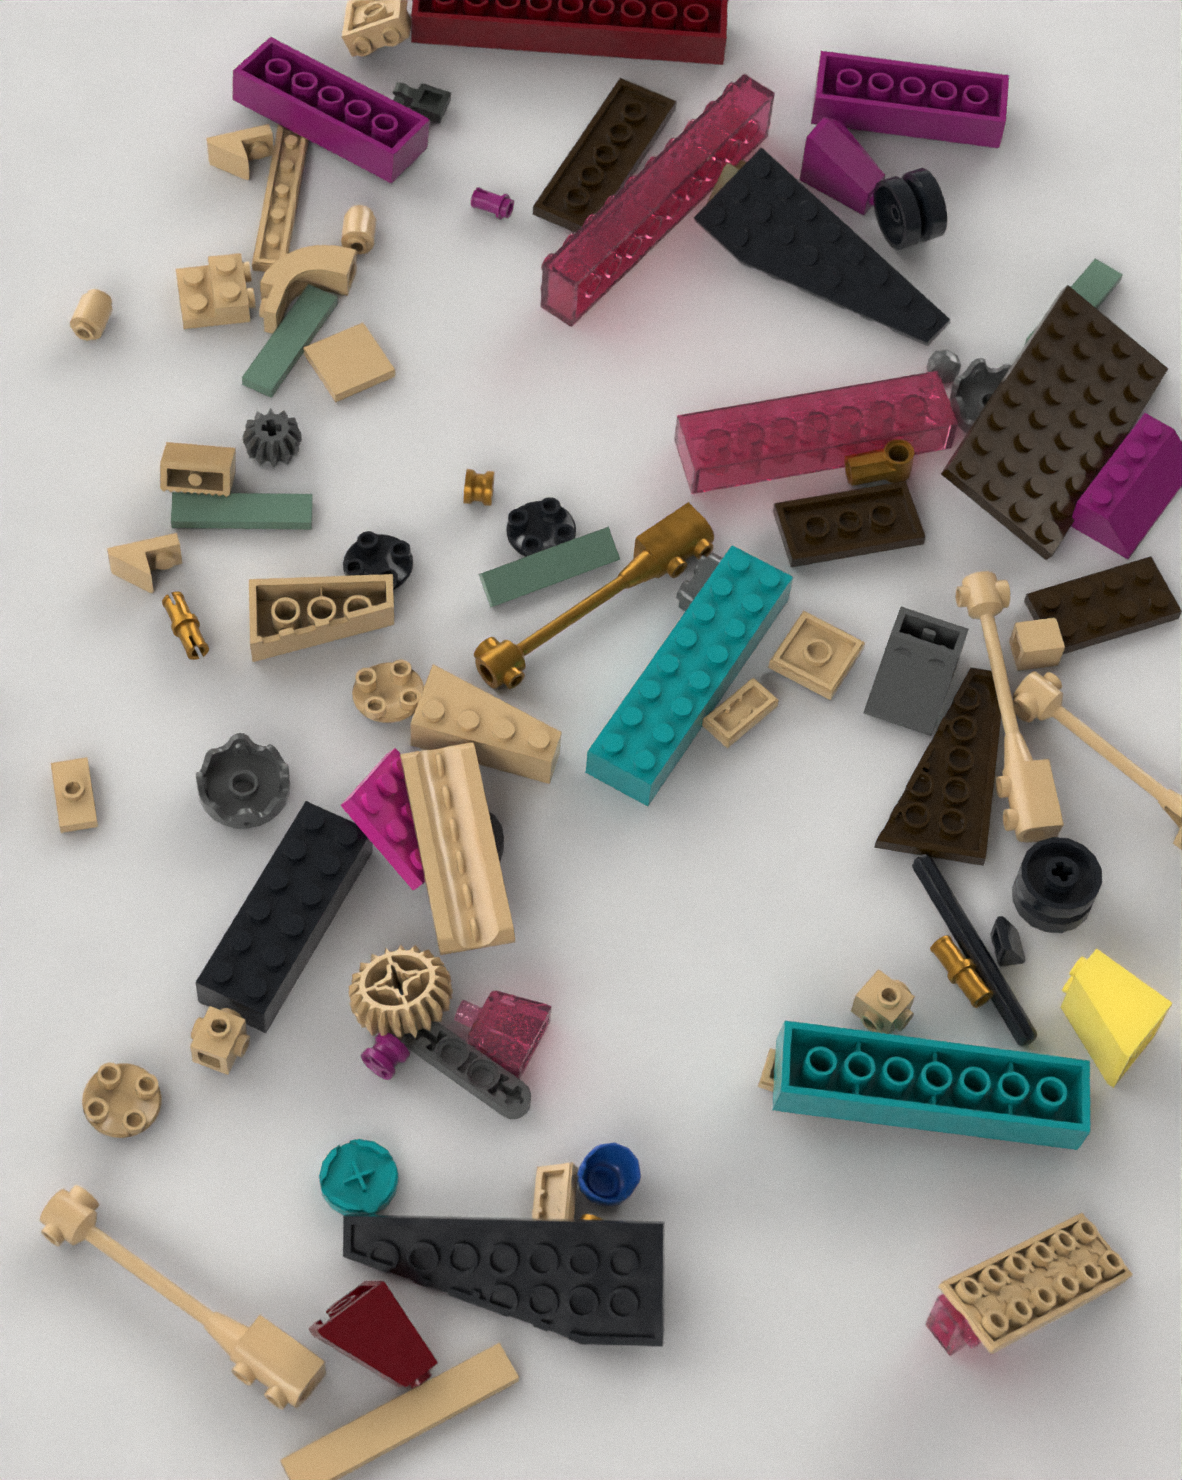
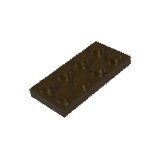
[773,481,926,567]
[1024,556,1182,655]

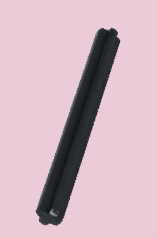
[912,854,1037,1047]

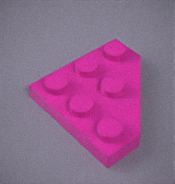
[340,748,425,890]

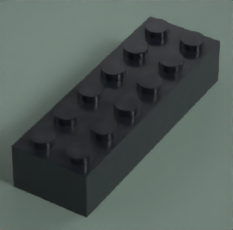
[195,801,373,1033]

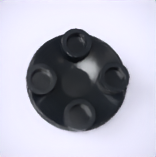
[506,497,576,557]
[343,531,413,590]

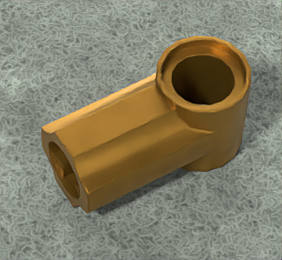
[844,439,914,486]

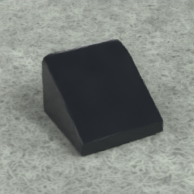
[990,916,1026,967]

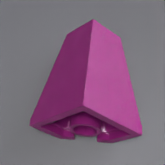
[799,117,885,216]

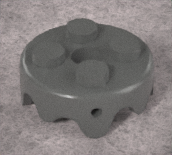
[949,358,1011,433]
[196,733,290,829]

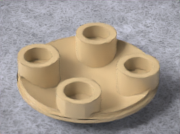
[352,660,424,723]
[82,1062,161,1138]

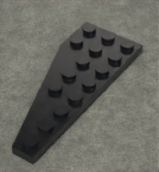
[694,147,951,346]
[343,1214,665,1347]

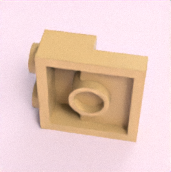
[341,0,411,57]
[176,253,255,329]

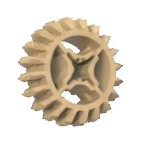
[348,945,453,1041]

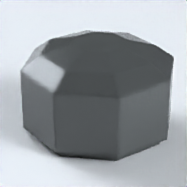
[926,350,961,384]

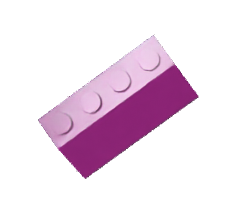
[1071,413,1182,559]

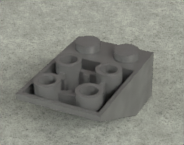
[863,606,969,736]

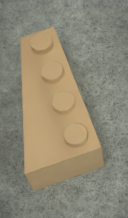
[249,574,395,662]
[410,664,562,784]

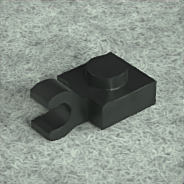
[393,82,451,123]

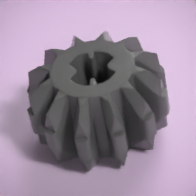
[243,407,302,468]

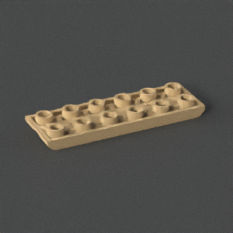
[400,742,515,955]
[938,1213,1133,1355]

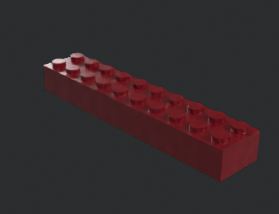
[411,0,728,65]

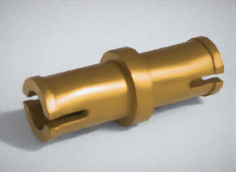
[162,591,209,660]
[930,935,993,1008]

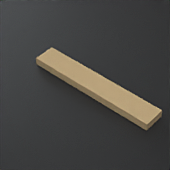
[252,124,309,272]
[280,1343,519,1480]

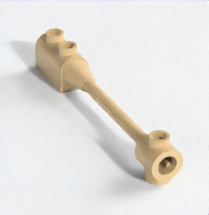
[955,571,1064,843]
[1013,671,1182,850]
[40,1185,326,1410]

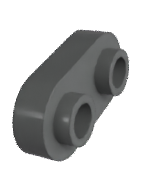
[676,552,723,611]

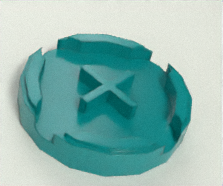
[319,1139,399,1216]

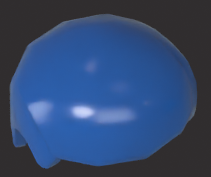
[577,1142,641,1207]

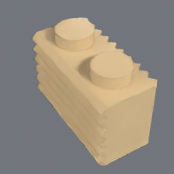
[160,442,236,497]

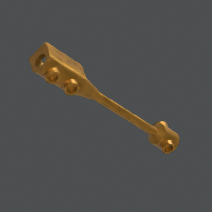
[474,502,714,689]

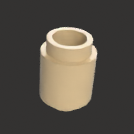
[341,205,376,254]
[70,289,113,340]

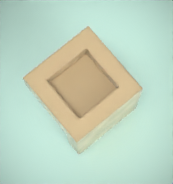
[1009,618,1065,671]

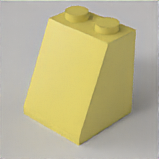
[1061,948,1172,1088]

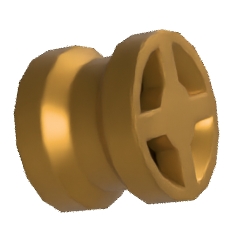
[463,469,495,506]

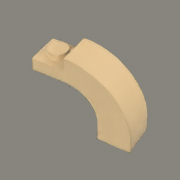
[259,245,357,334]

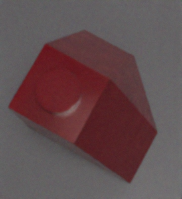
[308,1281,438,1389]

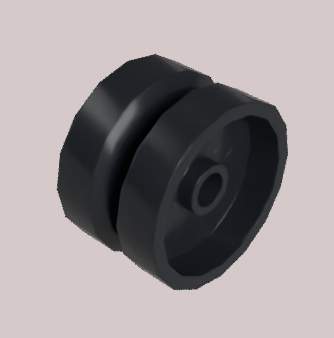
[873,168,947,250]
[1012,837,1102,933]

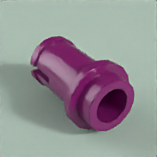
[470,187,514,219]

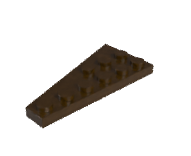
[874,667,1001,866]

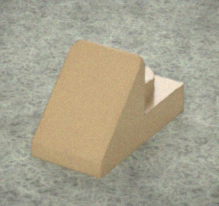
[206,124,274,180]
[107,533,182,593]

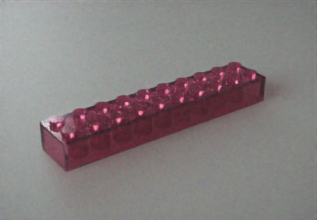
[540,74,775,327]

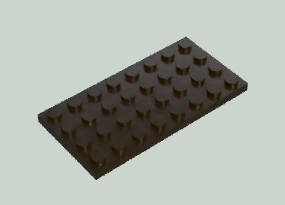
[941,285,1168,560]

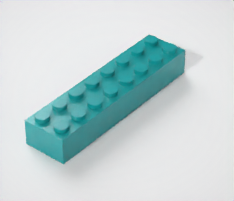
[585,545,793,807]
[772,1020,1090,1150]

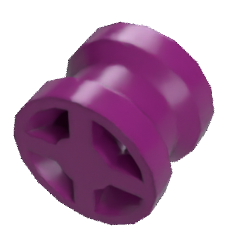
[361,1032,410,1080]

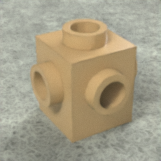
[851,969,915,1034]
[190,1006,250,1075]

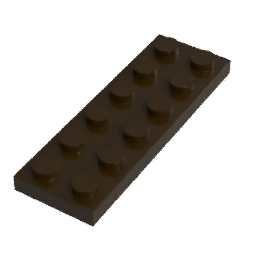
[533,78,677,239]

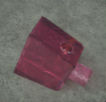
[454,990,552,1079]

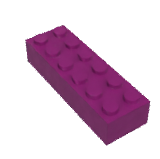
[232,36,430,184]
[811,51,1009,148]

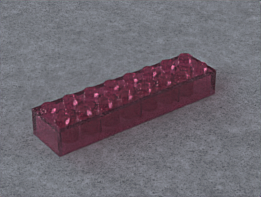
[674,371,958,494]

